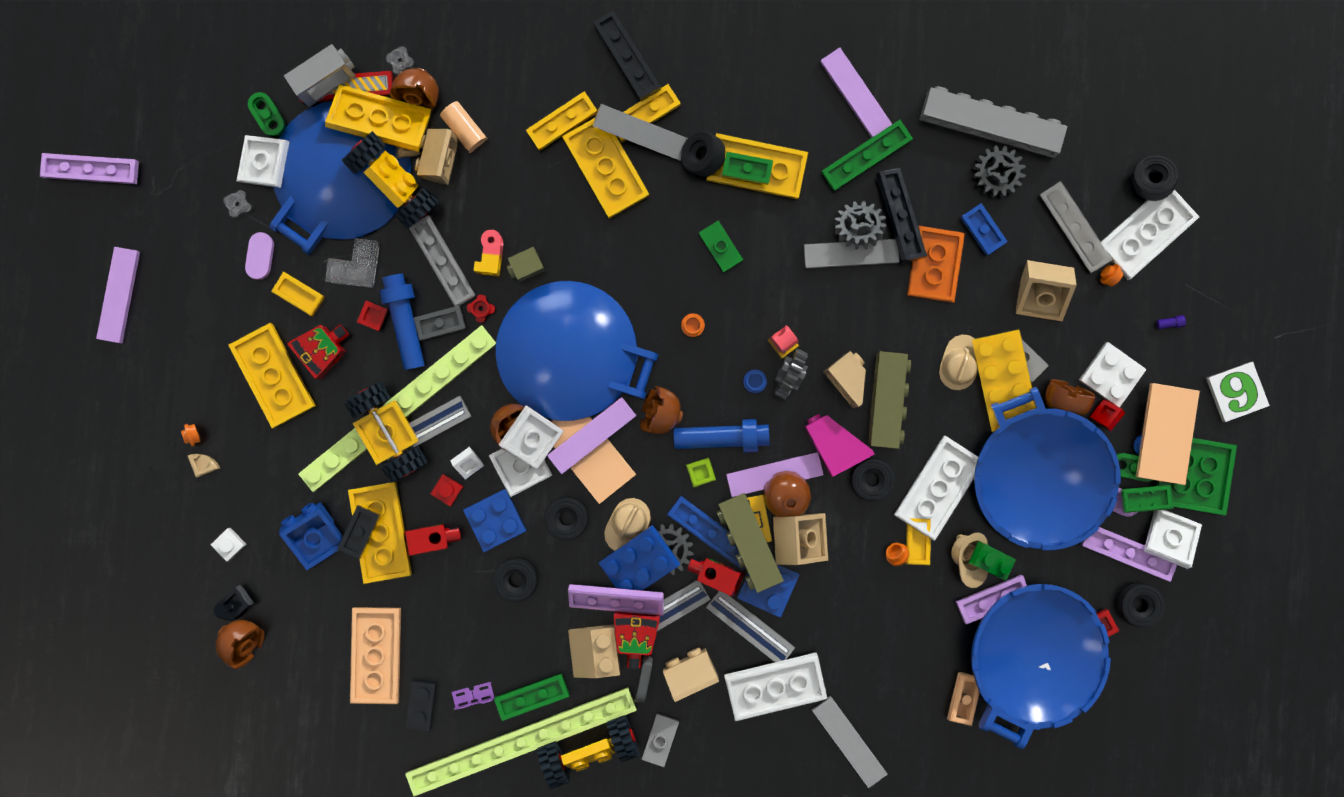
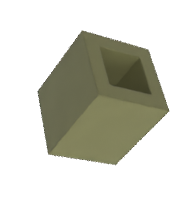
[507,247,545,282]

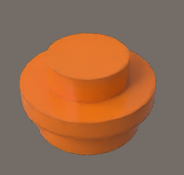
[1100,264,1123,286]
[681,313,705,337]
[181,424,201,447]
[886,543,910,566]

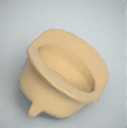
[939,335,978,390]
[604,498,651,551]
[951,532,988,588]

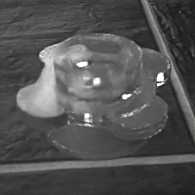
[386,46,414,74]
[224,190,251,218]

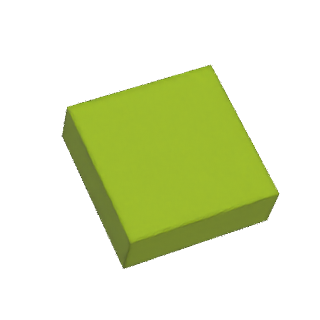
[686,458,716,487]

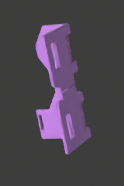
[452,682,495,710]

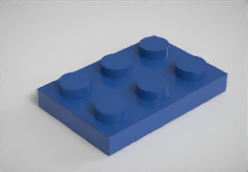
[599,525,680,591]

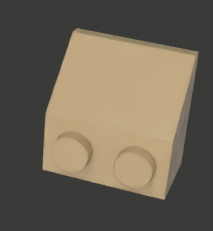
[415,129,459,185]
[1016,260,1076,321]
[823,351,866,408]
[773,513,828,565]
[568,624,621,678]
[663,647,719,702]

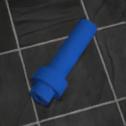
[379,273,425,370]
[674,419,770,453]

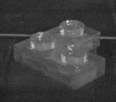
[325,238,380,288]

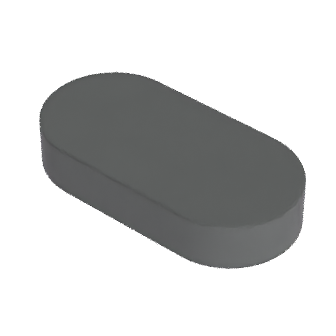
[634,655,653,703]

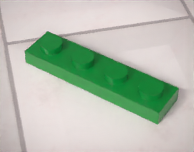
[821,120,913,191]

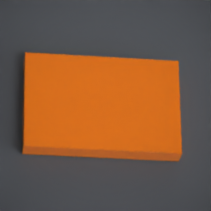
[907,226,965,303]

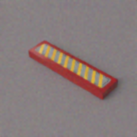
[299,71,393,103]

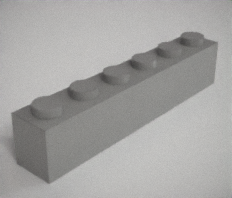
[919,86,1068,158]

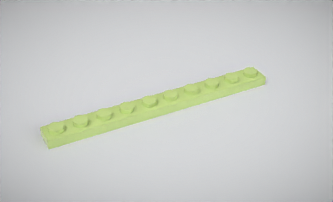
[298,325,496,492]
[405,687,637,796]

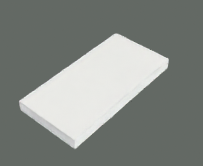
[1101,189,1199,280]
[894,436,978,541]
[724,653,827,721]

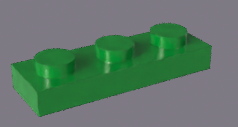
[494,673,570,721]

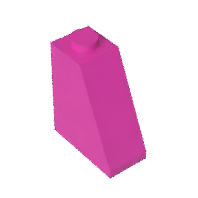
[804,414,875,477]

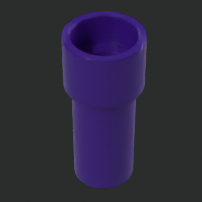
[1156,315,1186,329]

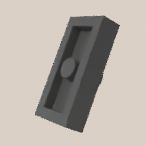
[414,306,466,341]

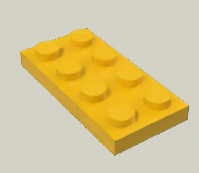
[325,84,431,152]
[562,118,650,219]
[706,133,808,199]
[228,323,316,428]
[972,329,1035,432]
[348,482,412,584]

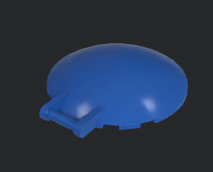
[269,101,412,255]
[496,281,658,421]
[974,387,1121,551]
[972,584,1111,749]

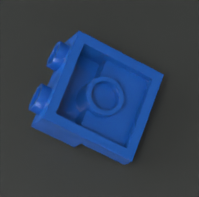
[279,502,343,570]

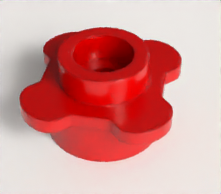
[467,295,495,323]

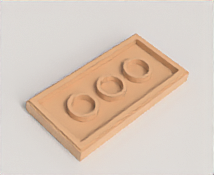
[1136,383,1200,485]
[552,417,636,504]
[350,607,401,704]

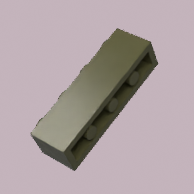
[868,351,911,449]
[716,493,784,593]

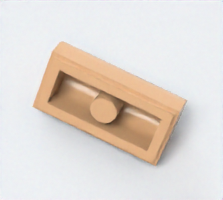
[440,101,488,153]
[947,672,980,726]

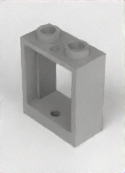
[284,44,356,107]

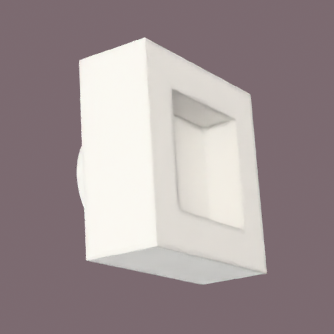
[450,447,484,479]
[211,528,247,562]

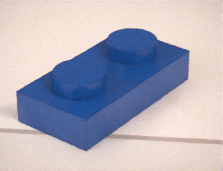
[960,203,1008,256]

